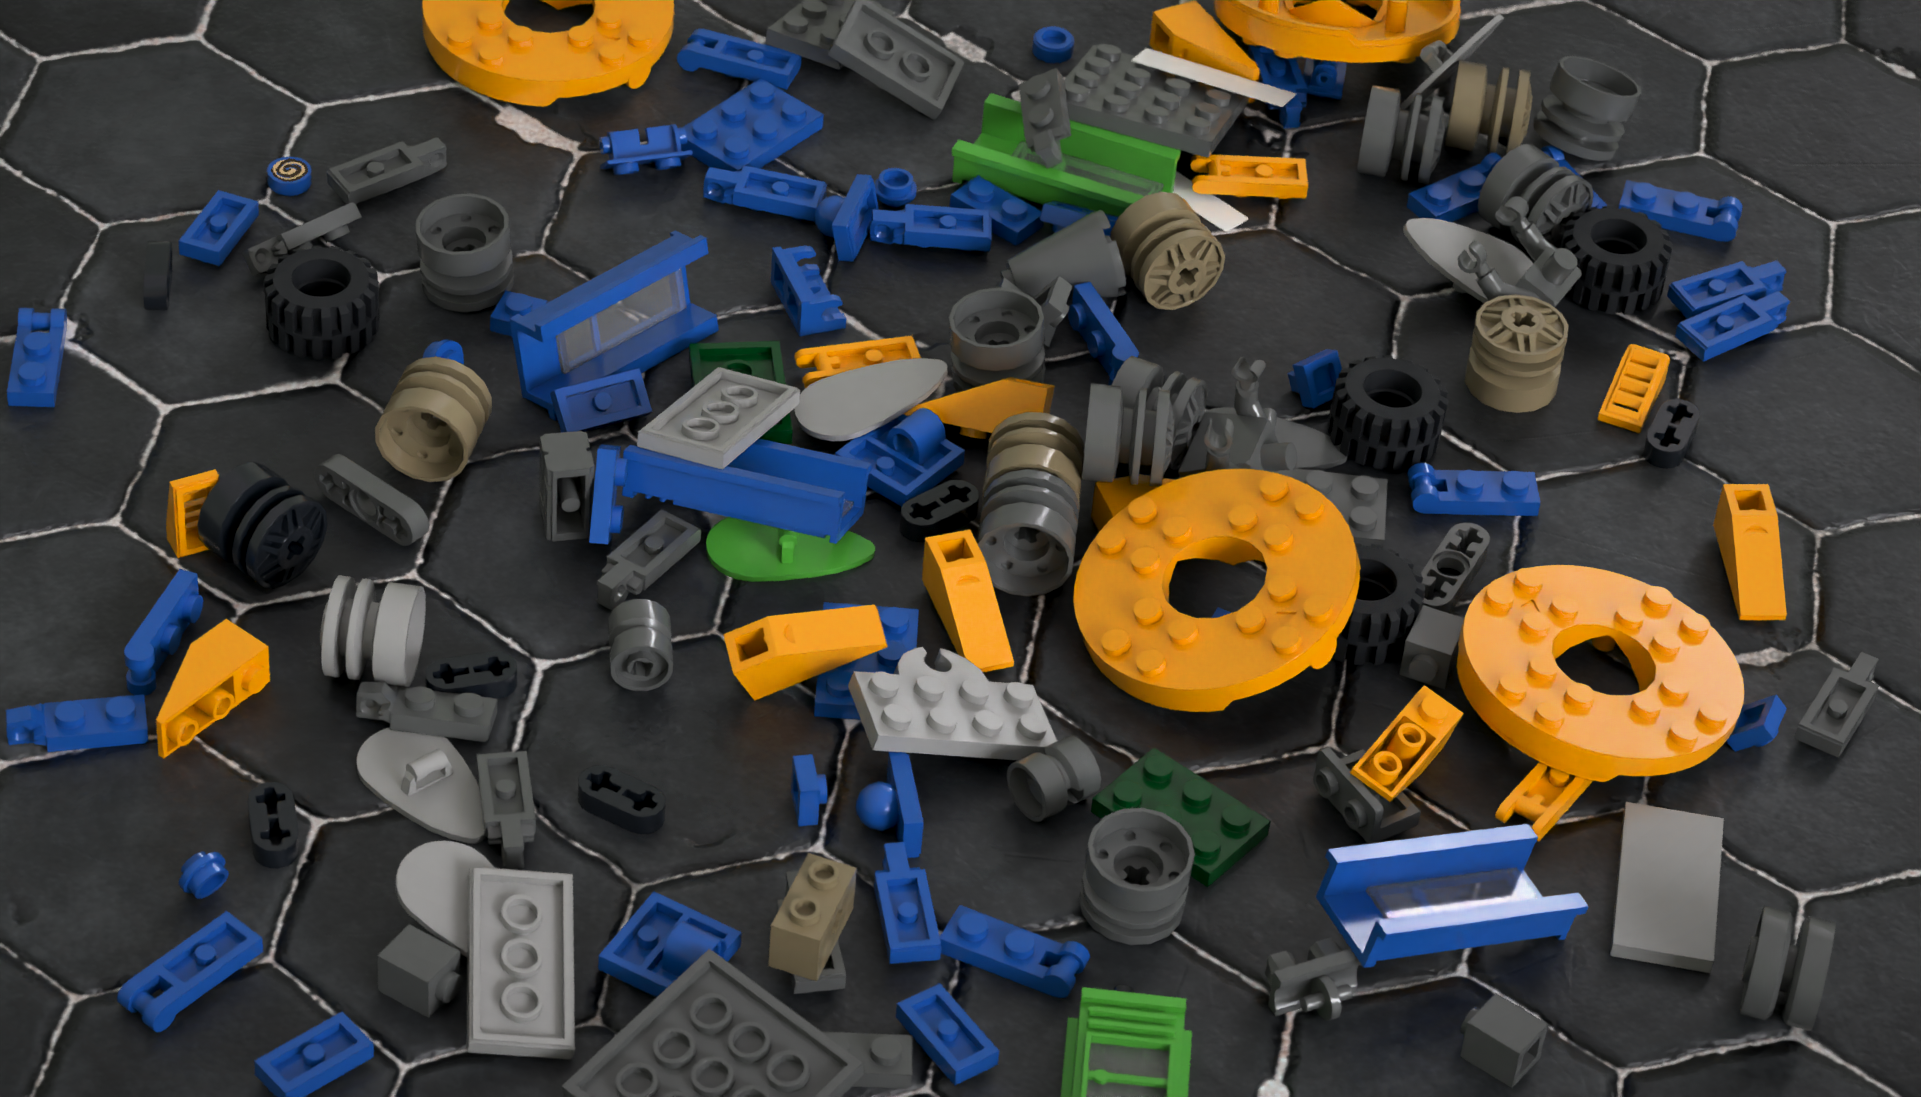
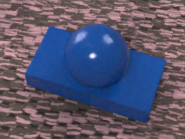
[814,174,879,262]
[855,752,924,858]

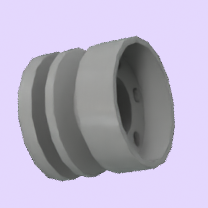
[320,575,426,687]

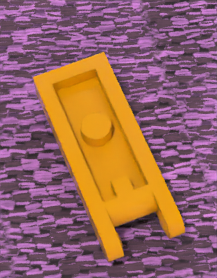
[1190,154,1308,199]
[794,336,921,388]
[1495,762,1593,841]

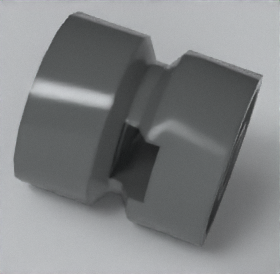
[608,599,673,691]
[1007,736,1101,822]

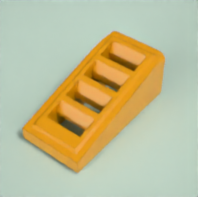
[1597,344,1670,433]
[166,469,219,558]

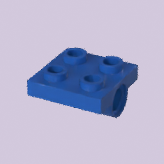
[835,408,965,507]
[598,891,742,997]

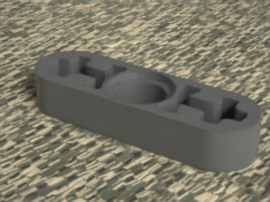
[314,454,429,546]
[1421,522,1490,614]

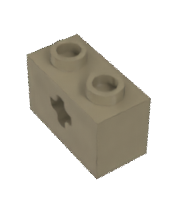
[768,853,857,982]

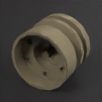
[1445,60,1533,155]
[1110,192,1225,310]
[1465,294,1569,413]
[375,357,492,482]
[983,412,1084,504]

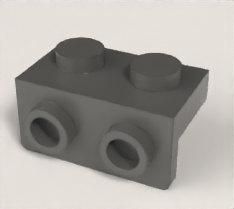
[1313,747,1421,844]

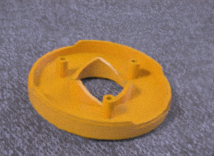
[422,0,674,107]
[1214,0,1461,63]
[1074,469,1361,712]
[1457,565,1744,782]

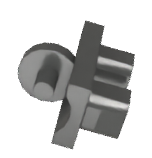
[1265,937,1361,1021]

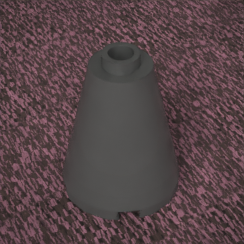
[1000,210,1126,300]

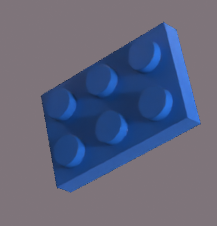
[681,78,824,171]
[814,602,919,720]

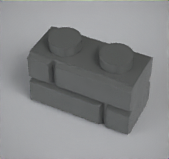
[539,431,595,542]

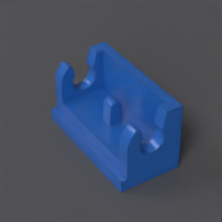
[771,246,846,337]

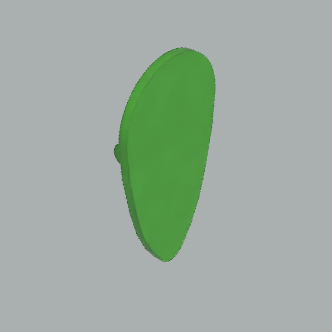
[706,517,875,582]

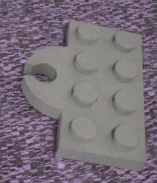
[848,647,1057,760]

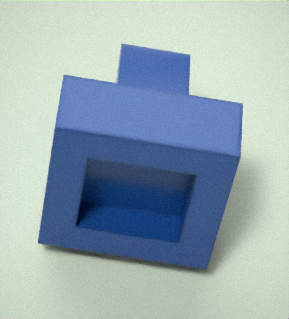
[1287,349,1342,408]

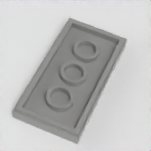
[637,367,800,470]
[1610,802,1724,973]
[467,866,575,1059]

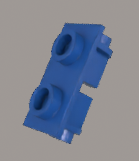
[1303,58,1347,99]
[599,124,692,175]

